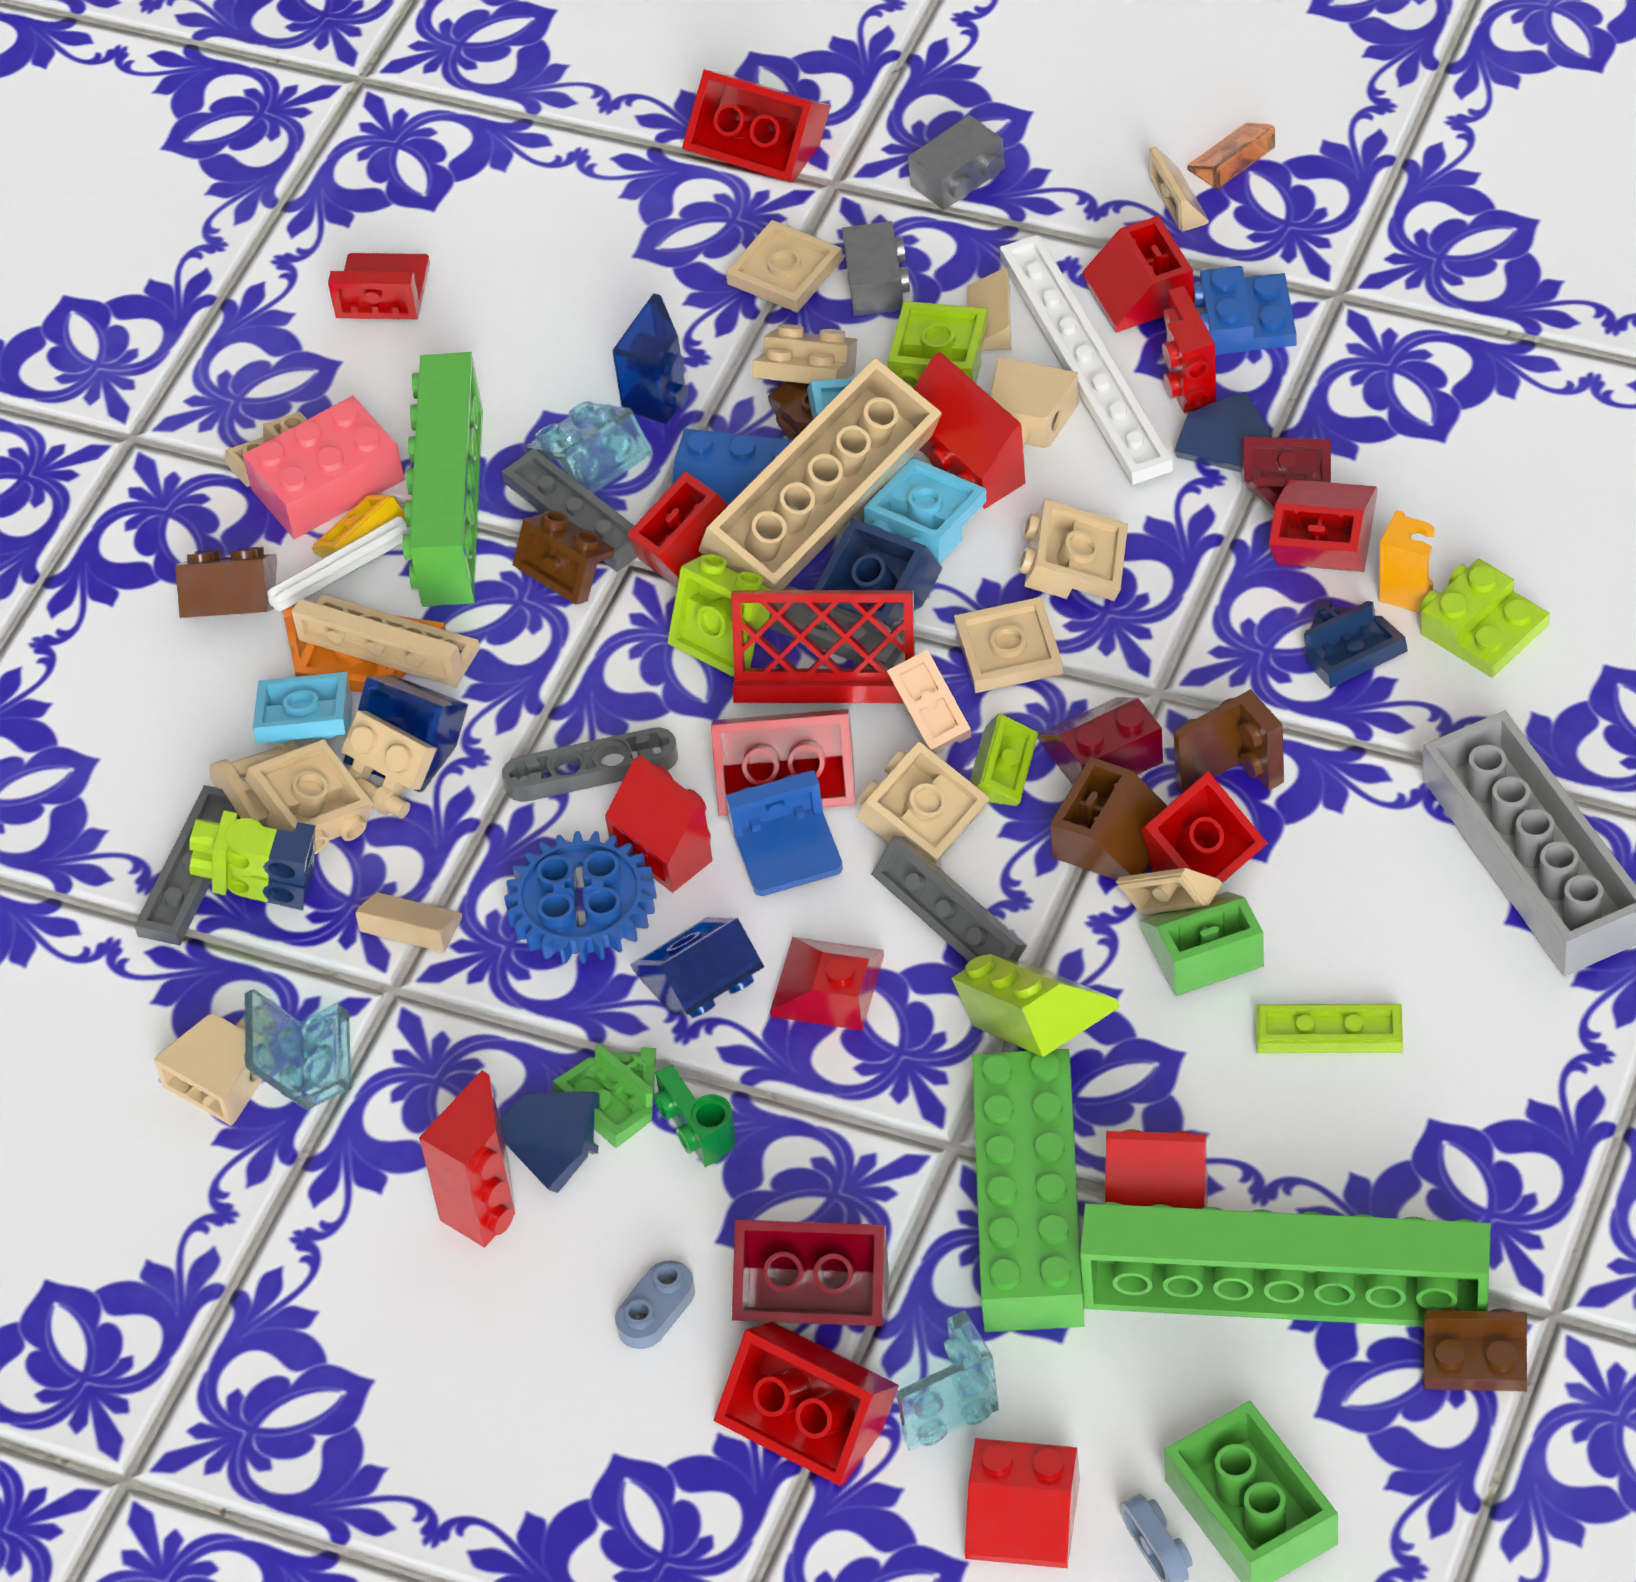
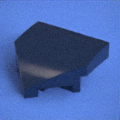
[1174,392,1273,472]
[1304,599,1408,688]
[500,1092,600,1193]

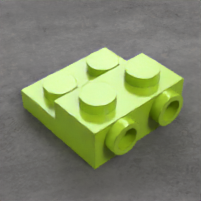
[887,301,988,388]
[667,554,771,677]
[1420,558,1550,678]

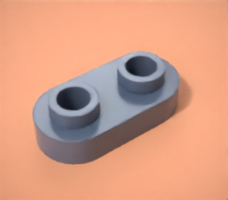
[615,1261,695,1349]
[1120,1494,1193,1582]

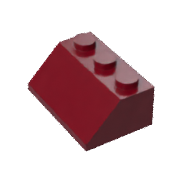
[732,1219,889,1326]

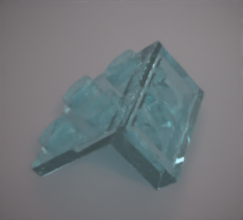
[526,401,653,494]
[243,989,351,1110]
[897,1310,999,1451]

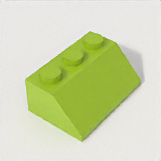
[952,954,1120,1057]

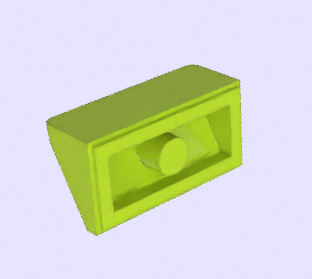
[970,713,1038,806]

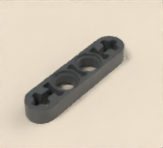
[502,727,678,802]

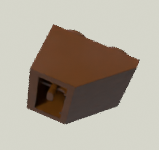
[175,547,277,618]
[1050,756,1167,880]

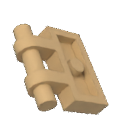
[341,710,437,819]

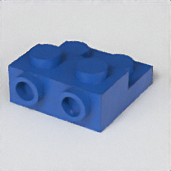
[1194,266,1297,355]

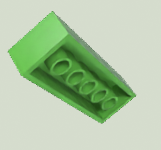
[403,352,483,607]
[972,1049,1085,1332]

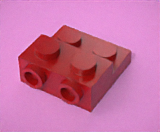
[1162,286,1217,413]

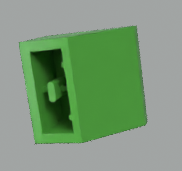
[1140,891,1264,996]

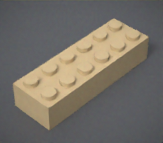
[698,357,942,590]

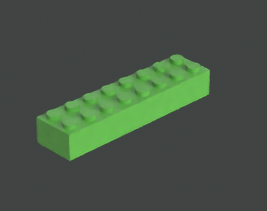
[1080,1202,1491,1326]

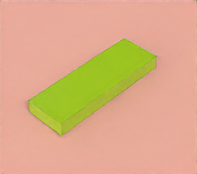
[1257,1004,1403,1053]

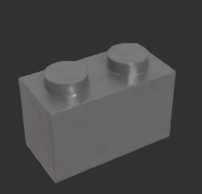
[908,115,1005,210]
[842,221,910,316]

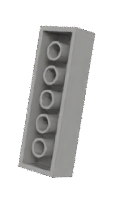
[1423,710,1636,976]

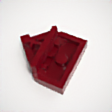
[1241,437,1331,510]

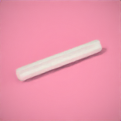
[267,517,410,612]

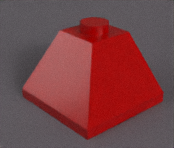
[770,937,884,1031]

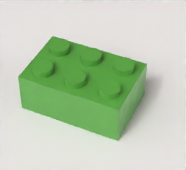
[1163,1400,1338,1582]

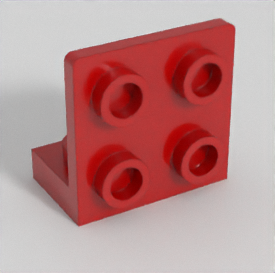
[328,253,430,320]

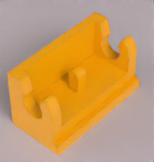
[1379,510,1435,613]

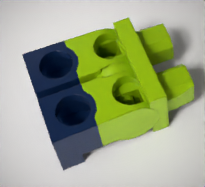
[190,810,316,911]

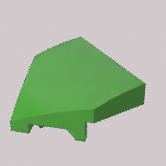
[553,1045,656,1148]

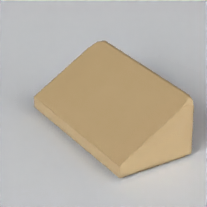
[1149,146,1209,232]
[967,268,1012,351]
[1116,868,1222,915]
[355,892,462,953]

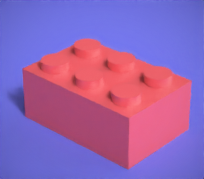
[242,395,405,540]

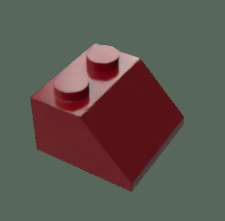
[1038,697,1163,785]

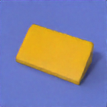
[311,495,405,573]

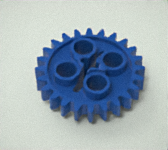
[504,831,657,964]

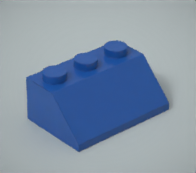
[672,428,793,505]

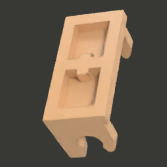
[887,649,971,754]

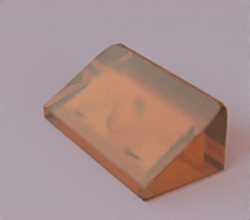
[1187,123,1275,190]

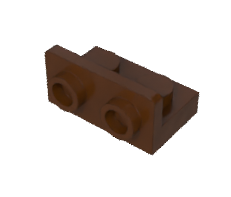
[512,510,614,605]
[1424,1308,1527,1392]

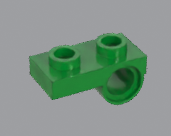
[653,1064,737,1167]

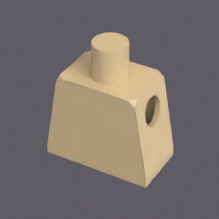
[991,357,1079,449]
[154,1010,270,1126]

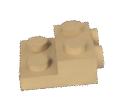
[752,324,858,384]
[1018,499,1128,601]
[245,739,373,855]
[856,741,991,864]

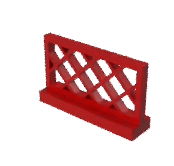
[731,590,915,703]

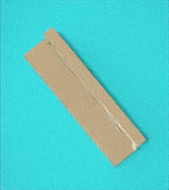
[291,594,480,687]

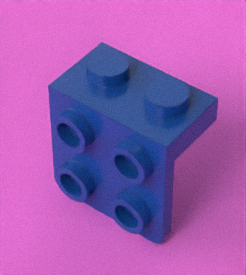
[725,770,843,896]

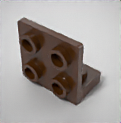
[1174,689,1284,793]

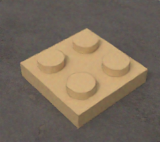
[726,220,843,313]
[954,597,1063,693]

